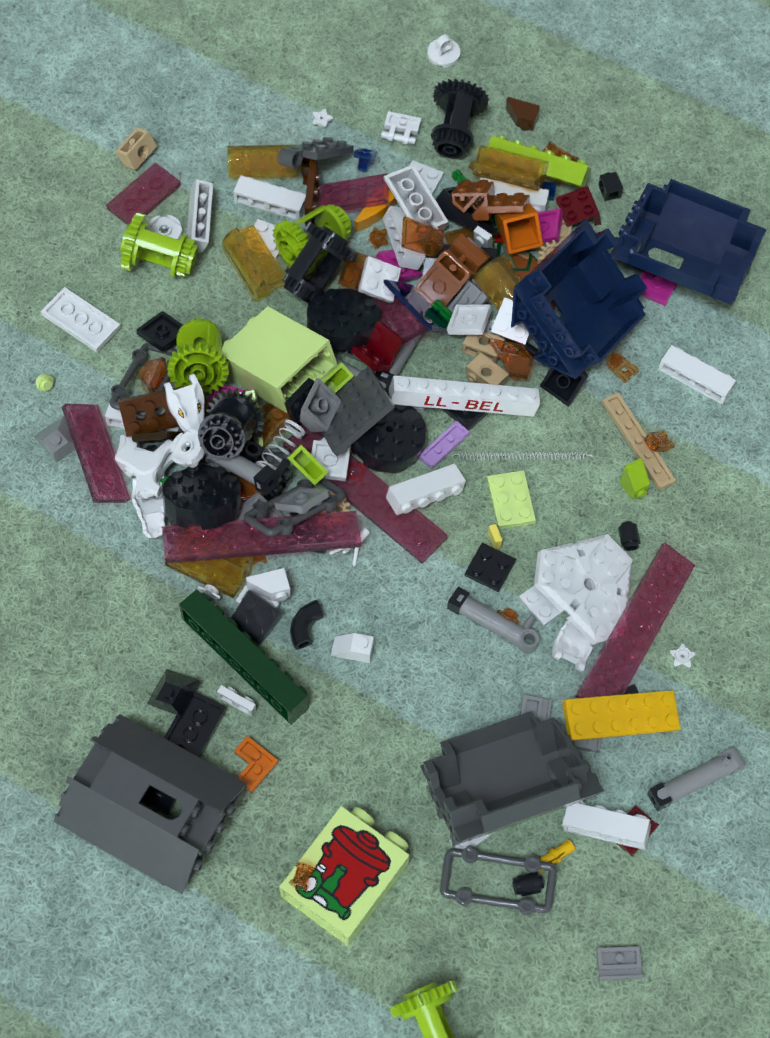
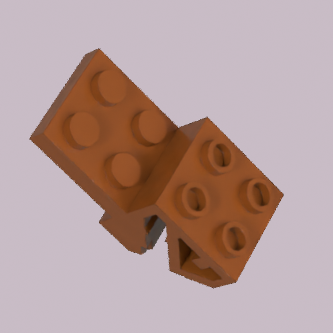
[452,180,530,220]
[413,233,491,306]

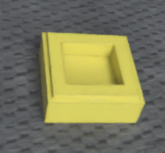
[488,524,502,549]

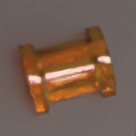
[289,862,315,890]

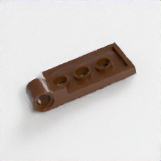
[301,157,320,227]
[118,386,208,437]

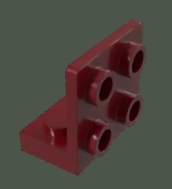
[555,186,601,227]
[351,321,404,372]

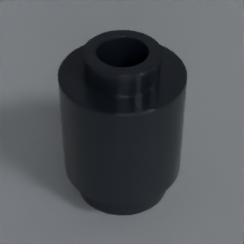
[618,521,640,551]
[512,872,544,897]

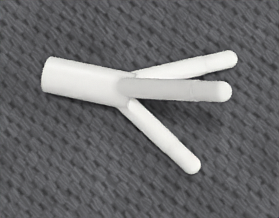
[329,528,370,566]

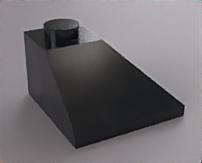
[540,368,589,407]
[147,669,200,716]

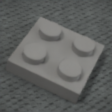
[274,487,329,514]

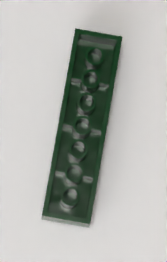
[179,589,308,725]

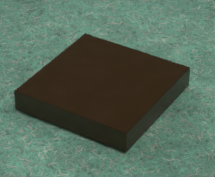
[132,431,183,443]

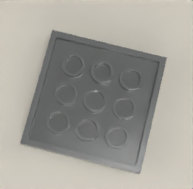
[322,366,395,456]

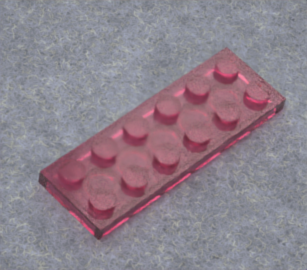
[62,403,130,503]

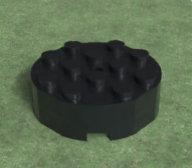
[307,288,380,354]
[351,404,426,473]
[162,466,241,530]

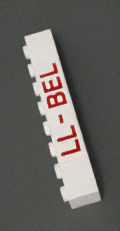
[389,375,540,417]

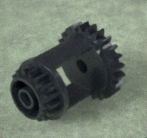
[431,79,489,158]
[282,221,358,303]
[198,388,267,460]

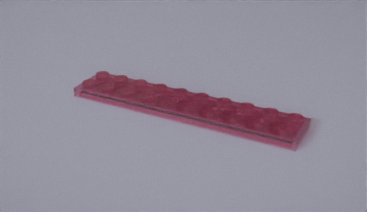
[283,425,448,564]
[162,511,361,564]
[575,543,695,699]

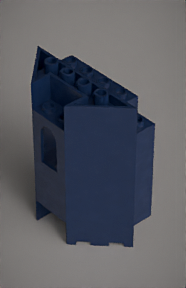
[610,179,767,305]
[511,218,647,379]

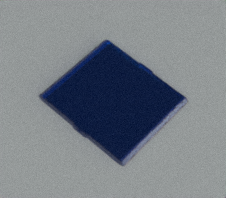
[384,280,449,333]

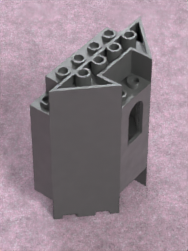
[420,712,604,846]
[53,714,247,894]

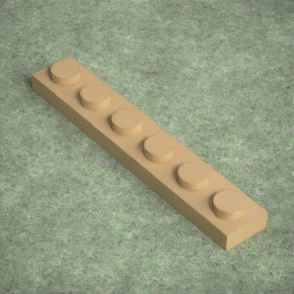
[602,392,676,491]

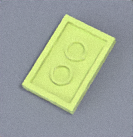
[487,470,536,529]

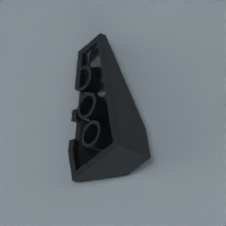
[436,186,500,238]

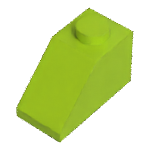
[322,362,354,394]
[287,444,328,485]
[619,458,650,500]

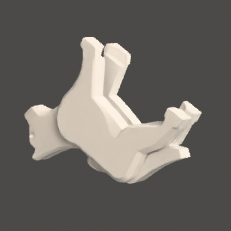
[115,435,174,500]

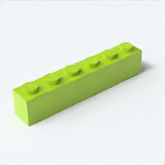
[484,135,591,188]

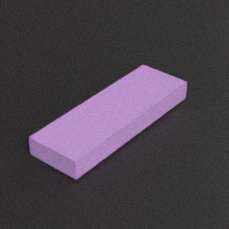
[418,421,470,470]

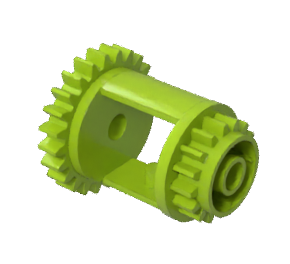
[272,204,352,276]
[120,212,199,278]
[167,317,229,396]
[389,980,458,1038]

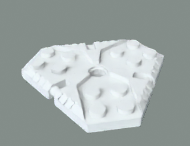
[534,534,633,645]

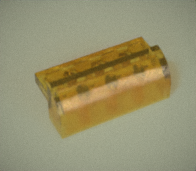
[228,145,298,178]
[469,145,549,191]
[222,225,285,303]
[473,256,522,310]
[165,527,253,598]

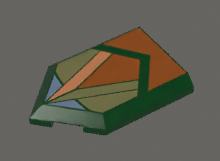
[496,242,538,285]

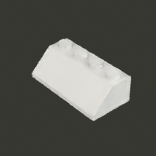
[383,164,449,238]

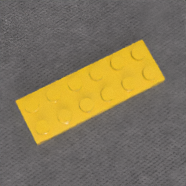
[562,690,681,741]

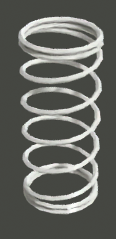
[256,420,306,470]

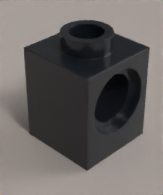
[598,171,623,201]

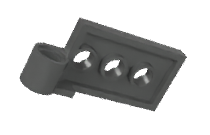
[278,137,354,169]

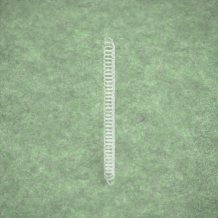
[452,452,594,461]

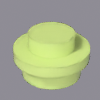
[36,374,54,392]

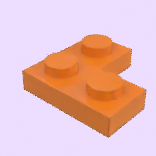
[234,736,279,793]

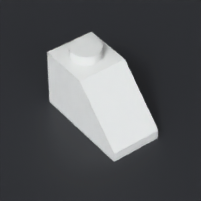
[246,568,291,601]
[331,633,374,663]

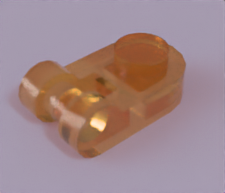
[606,353,639,383]
[644,430,675,452]

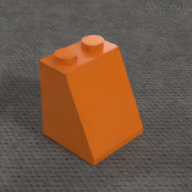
[494,203,543,254]

